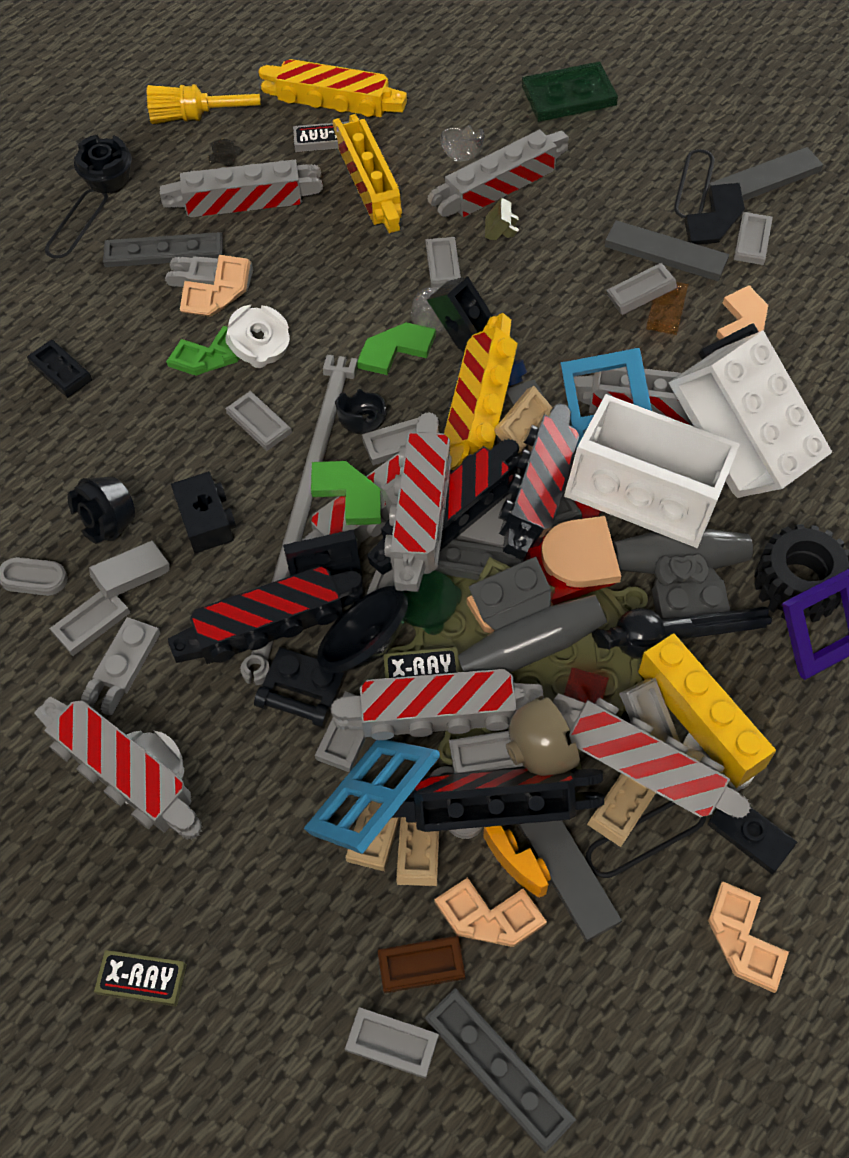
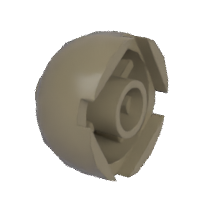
[506,696,580,776]

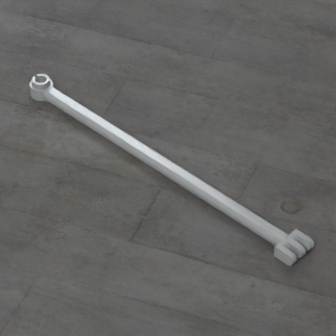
[240,355,358,685]

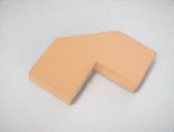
[180,255,251,317]
[716,285,768,340]
[434,877,547,947]
[708,881,789,993]

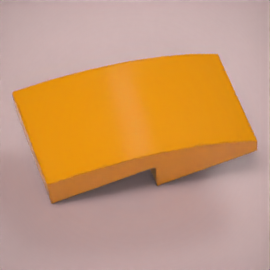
[483,826,551,898]

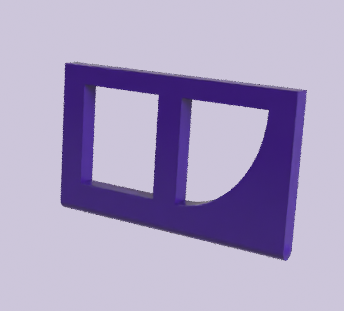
[782,569,849,680]

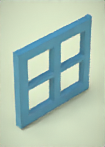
[304,740,440,854]

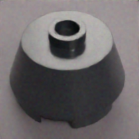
[74,134,131,193]
[67,477,135,544]

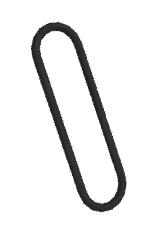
[674,149,715,219]
[45,189,108,259]
[586,801,706,878]

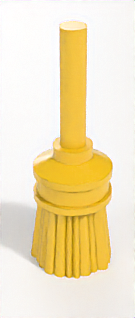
[147,84,261,124]

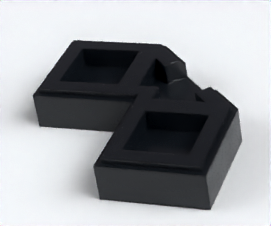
[684,183,745,245]

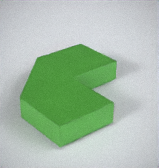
[357,322,436,375]
[166,326,240,376]
[311,461,381,525]

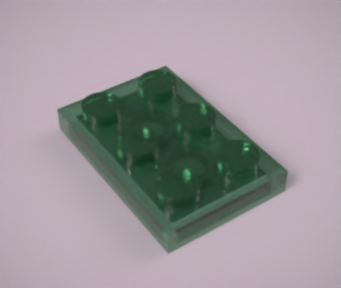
[522,61,618,122]

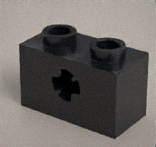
[427,276,493,351]
[171,471,237,554]

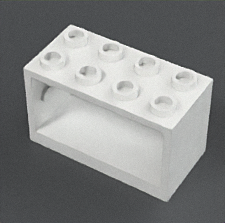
[668,330,832,498]
[564,394,740,548]

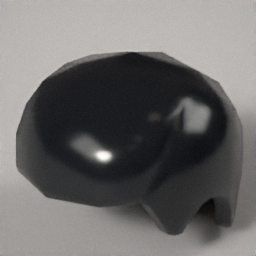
[335,389,387,434]

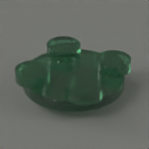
[403,571,462,635]

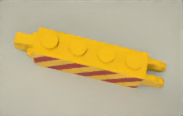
[258,59,407,117]
[333,114,402,233]
[444,313,518,470]

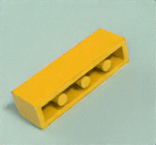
[638,633,776,788]

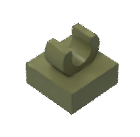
[485,197,519,240]

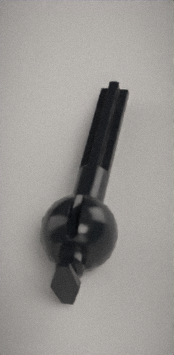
[592,607,772,659]

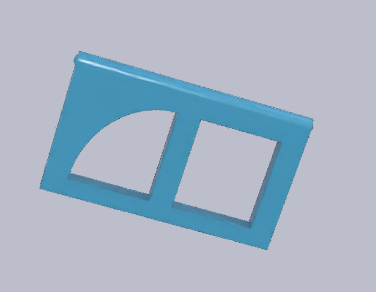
[561,348,652,450]

